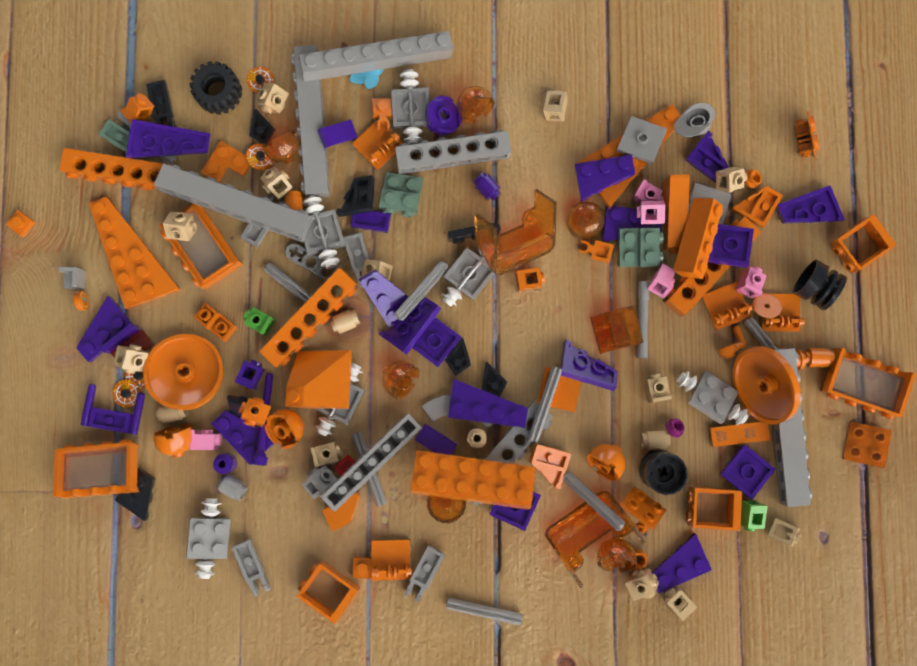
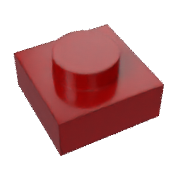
[334,454,355,476]

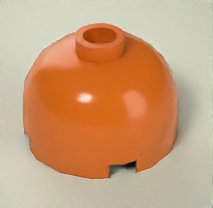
[265,409,304,449]
[152,423,193,458]
[586,444,626,481]

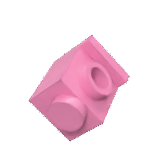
[631,179,664,210]
[637,200,665,224]
[648,263,675,298]
[735,266,766,299]
[190,430,222,450]

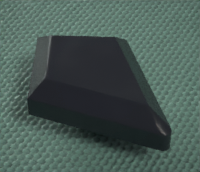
[249,109,275,146]
[445,338,471,376]
[482,362,507,397]
[227,395,255,417]

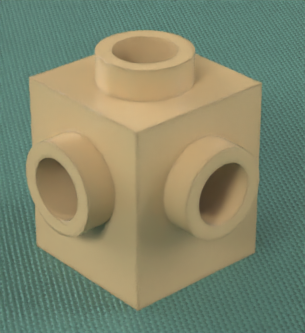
[256,83,289,115]
[260,166,293,199]
[163,211,197,241]
[113,344,148,374]
[625,568,659,601]

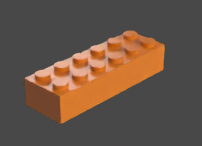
[410,450,536,510]

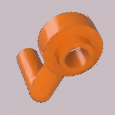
[717,325,747,359]

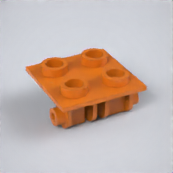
[794,111,819,158]
[352,120,403,170]
[702,282,752,330]
[762,293,805,332]
[538,367,581,412]
[843,422,892,468]
[619,487,667,533]
[371,539,412,581]

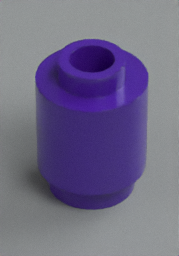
[473,172,501,201]
[213,453,237,474]

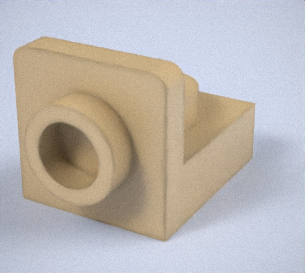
[361,259,393,281]
[768,518,802,547]

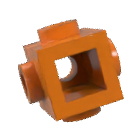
[238,397,271,427]

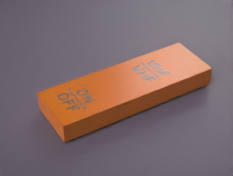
[709,421,770,447]

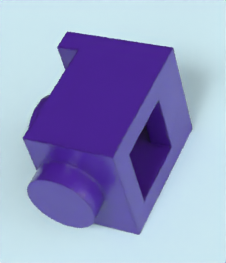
[235,359,265,390]

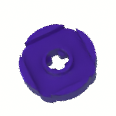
[425,96,462,135]

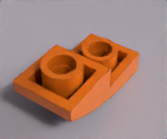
[193,303,238,342]

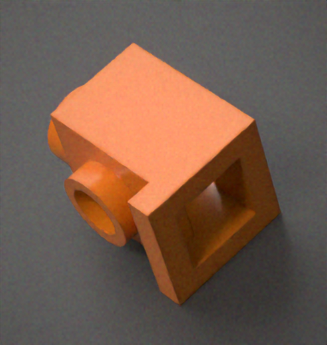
[121,94,154,124]
[515,267,545,292]

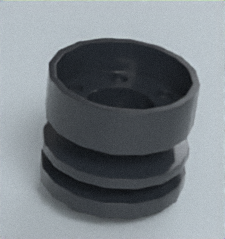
[793,259,847,310]
[639,450,688,495]

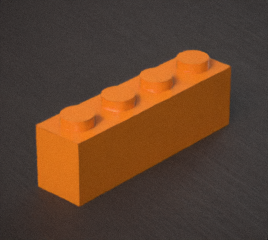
[673,198,723,279]

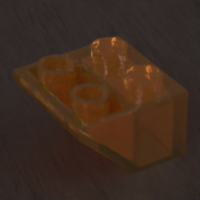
[590,306,644,354]

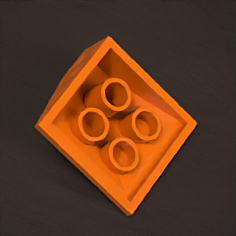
[285,350,352,409]

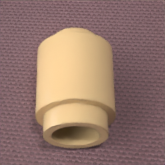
[330,310,360,334]
[156,405,187,424]
[467,428,487,448]
[641,430,671,451]

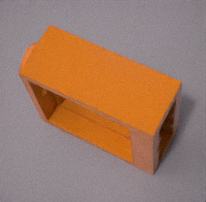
[830,214,897,274]
[686,486,742,531]
[296,560,360,624]

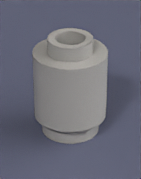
[217,474,248,501]

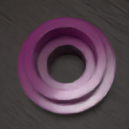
[666,419,685,438]

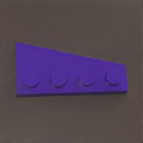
[126,119,211,158]
[448,379,528,428]

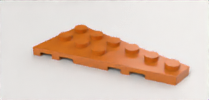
[578,104,681,209]
[89,197,181,309]

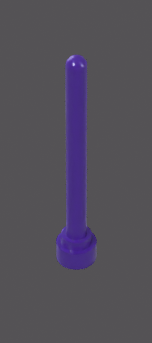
[251,373,273,466]

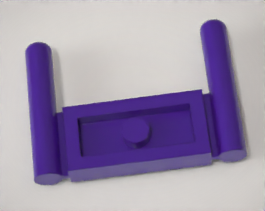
[80,384,145,435]

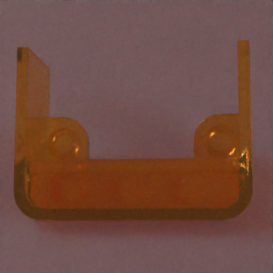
[475,189,557,276]
[545,491,645,588]

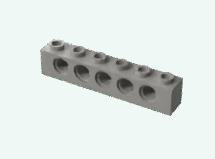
[395,130,512,174]
[472,401,553,506]
[320,413,422,512]

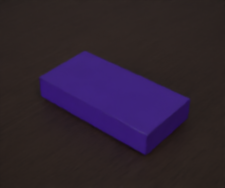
[317,120,358,149]
[351,211,391,233]
[101,323,141,354]
[415,424,458,455]

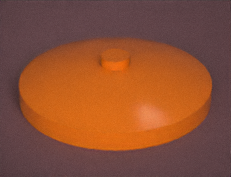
[143,334,224,411]
[732,346,800,424]

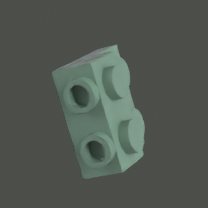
[379,172,423,218]
[618,227,663,267]

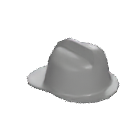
[674,103,715,137]

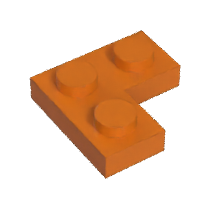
[201,141,251,183]

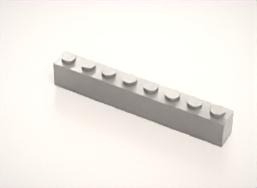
[299,31,453,82]
[291,45,331,198]
[154,164,312,242]
[772,348,812,507]

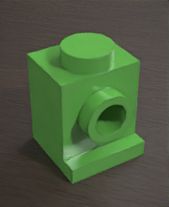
[243,307,276,336]
[741,500,768,531]

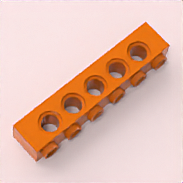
[59,148,170,193]
[664,216,762,317]
[259,267,358,368]

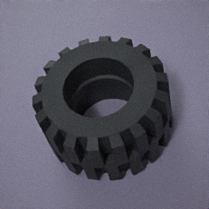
[189,61,242,115]

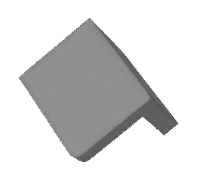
[58,267,86,289]

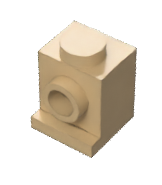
[543,90,568,121]
[716,167,747,193]
[644,373,672,403]
[311,442,342,467]
[663,587,697,621]

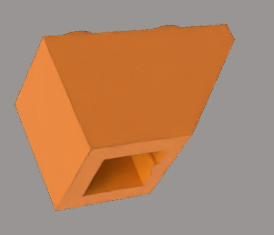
[322,491,361,532]

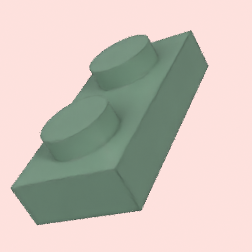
[98,119,130,153]

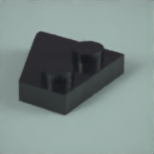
[336,175,375,217]
[115,467,155,521]

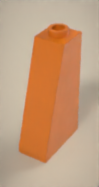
[661,174,690,254]

